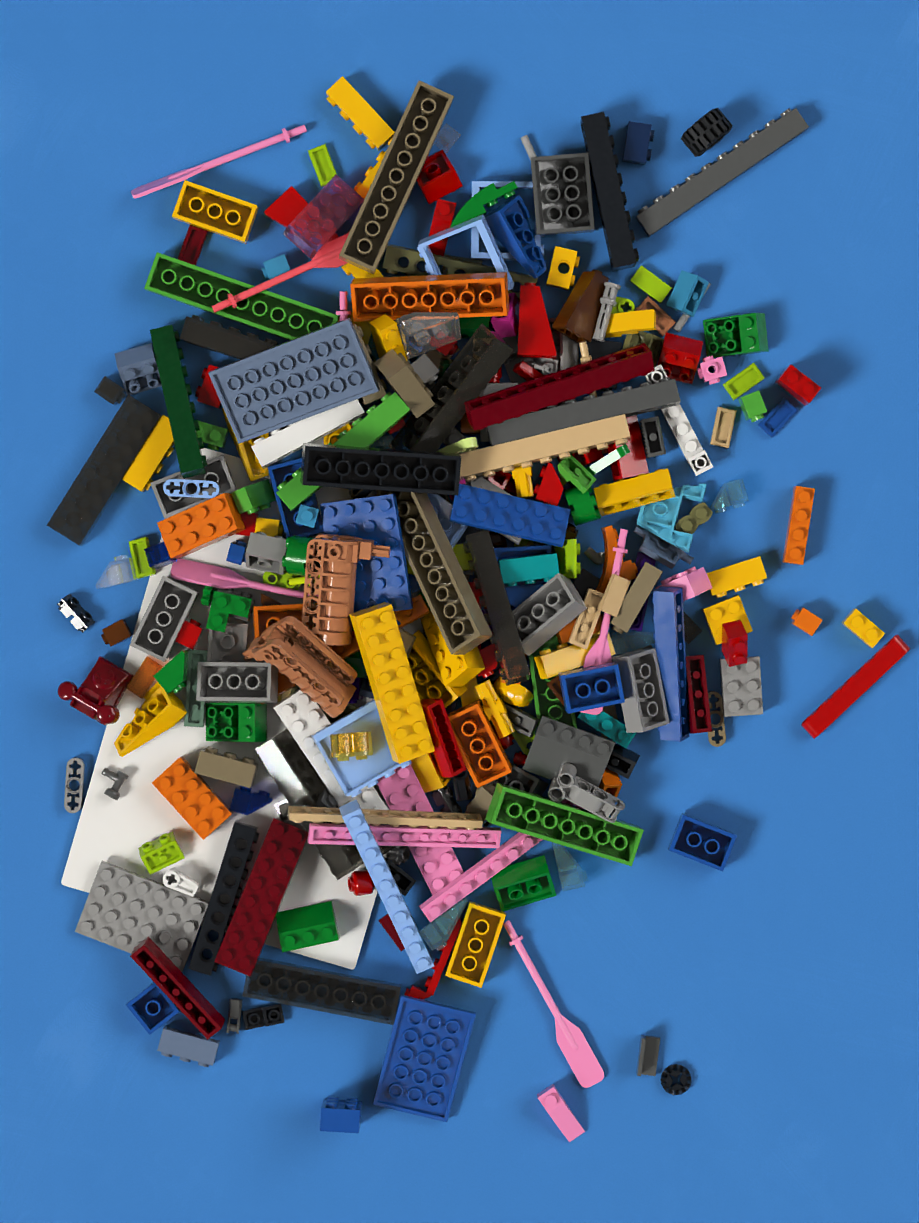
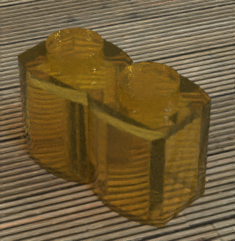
[330,731,373,761]

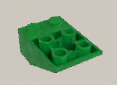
[703,313,769,358]
[206,703,267,742]

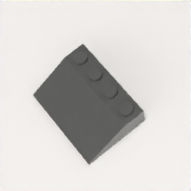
[530,153,595,235]
[523,715,615,787]

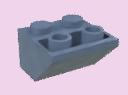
[115,343,162,396]

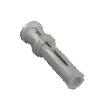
[592,282,621,342]

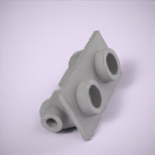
[521,358,559,376]

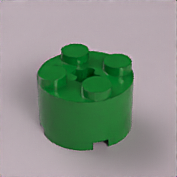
[564,486,601,526]
[282,536,320,577]

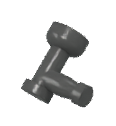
[102,768,129,801]

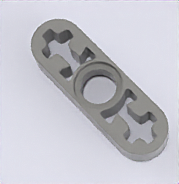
[64,757,85,813]

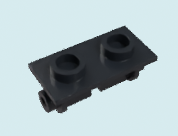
[57,594,95,633]

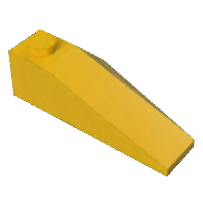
[114,682,187,757]

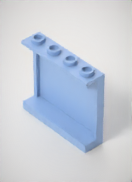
[311,699,412,798]

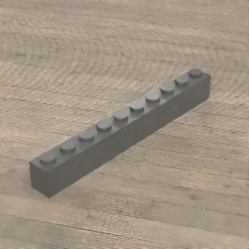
[636,108,809,237]
[486,378,681,446]

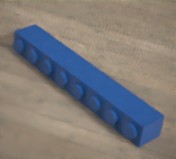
[652,586,689,742]

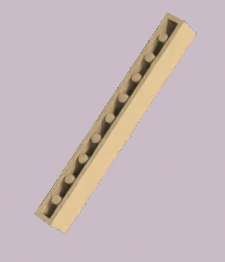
[459,414,631,482]

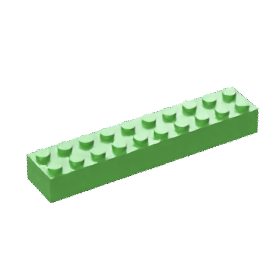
[144,252,339,340]

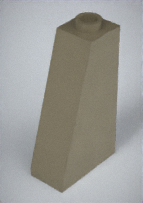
[610,562,663,634]

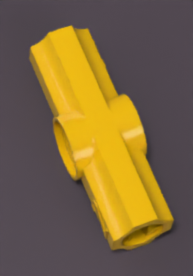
[512,466,534,499]
[475,679,515,739]

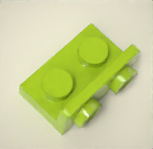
[138,832,185,875]

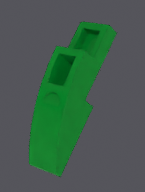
[450,181,518,228]

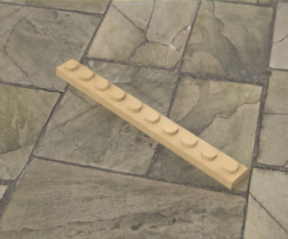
[288,806,483,830]

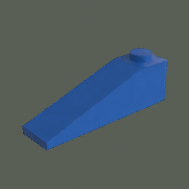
[485,195,547,279]

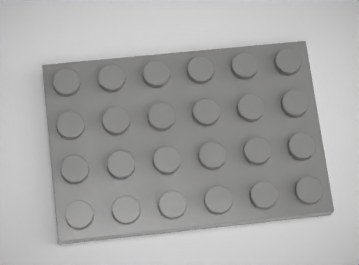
[75,860,209,972]

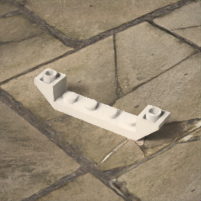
[645,364,713,476]

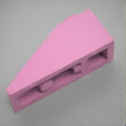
[537,1084,585,1142]

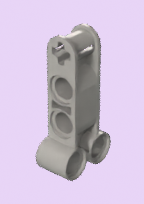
[548,763,625,823]

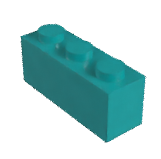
[498,553,559,587]
[576,711,636,749]

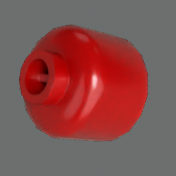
[348,870,375,896]

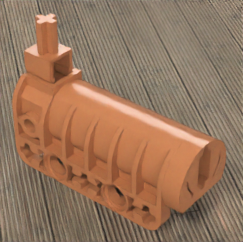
[302,533,391,646]
[242,616,358,718]

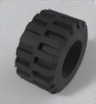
[681,108,733,157]

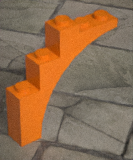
[556,525,638,644]

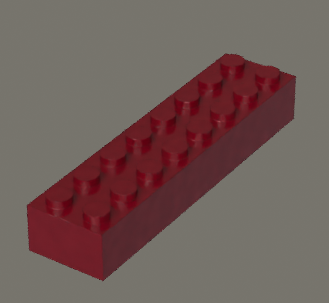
[214,818,308,977]

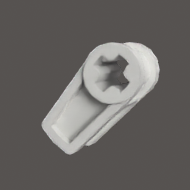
[163,869,199,897]

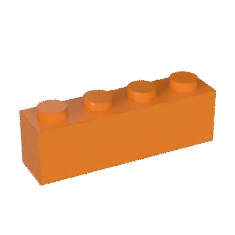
[782,486,815,565]

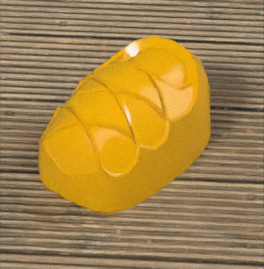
[493,676,534,707]

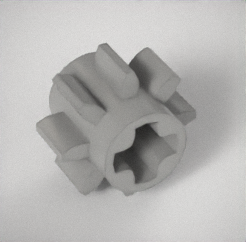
[386,846,410,865]

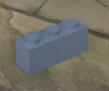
[157,1026,220,1067]

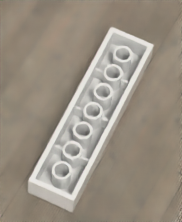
[273,689,389,810]

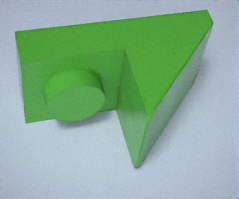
[558,454,597,494]

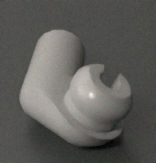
[584,547,605,565]

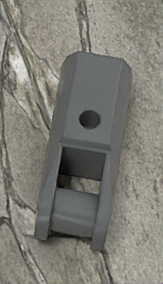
[227,998,242,1034]

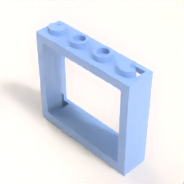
[471,181,544,260]
[417,214,514,291]

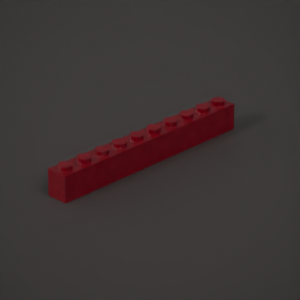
[464,343,655,431]

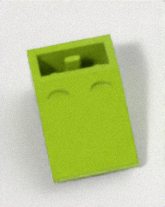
[551,539,581,579]

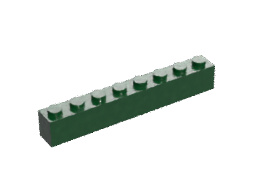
[150,325,208,479]

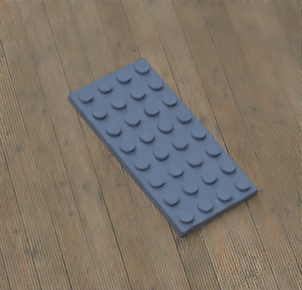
[208,318,380,444]

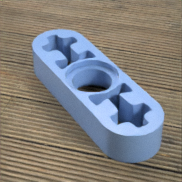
[163,479,220,498]

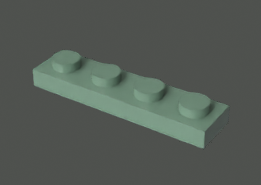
[184,649,208,727]

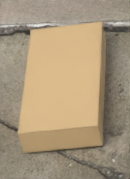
[710,407,737,448]
[598,574,631,617]

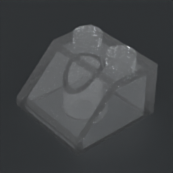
[95,555,138,589]

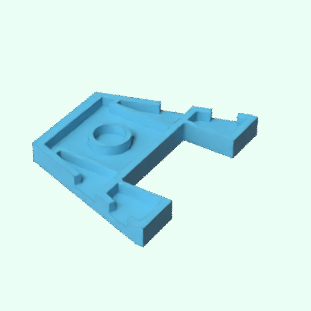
[637,484,707,553]

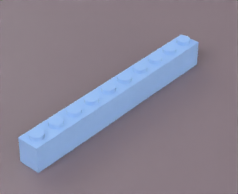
[339,799,434,974]

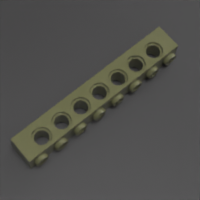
[382,244,538,302]

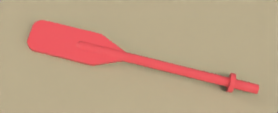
[211,233,349,313]

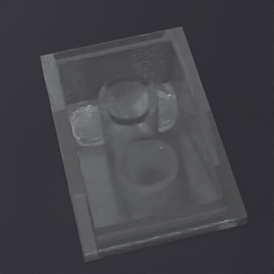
[396,312,461,359]

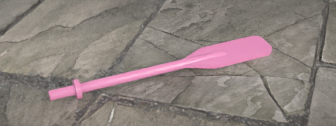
[131,125,307,198]
[580,529,628,715]
[170,559,318,602]
[503,920,604,1088]

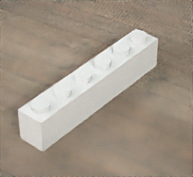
[251,399,366,469]

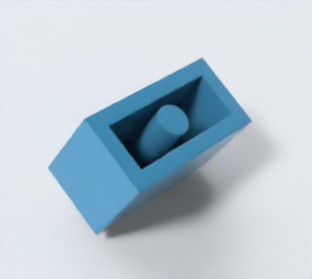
[666,270,709,317]

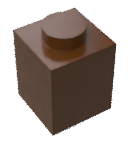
[101,619,133,647]

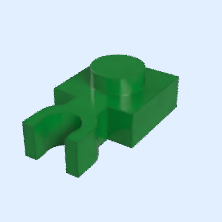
[201,586,214,606]

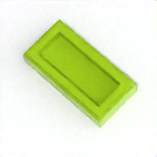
[308,144,339,187]
[630,265,672,304]
[723,363,765,400]
[129,537,156,579]

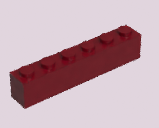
[130,936,225,1040]

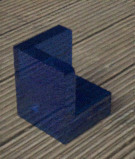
[144,542,177,569]

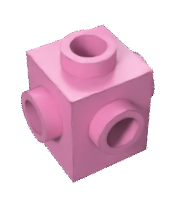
[697,356,727,385]

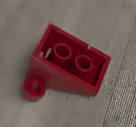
[58,656,134,725]

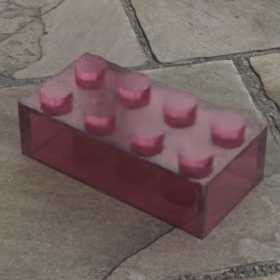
[283,175,364,259]

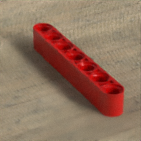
[801,634,910,739]

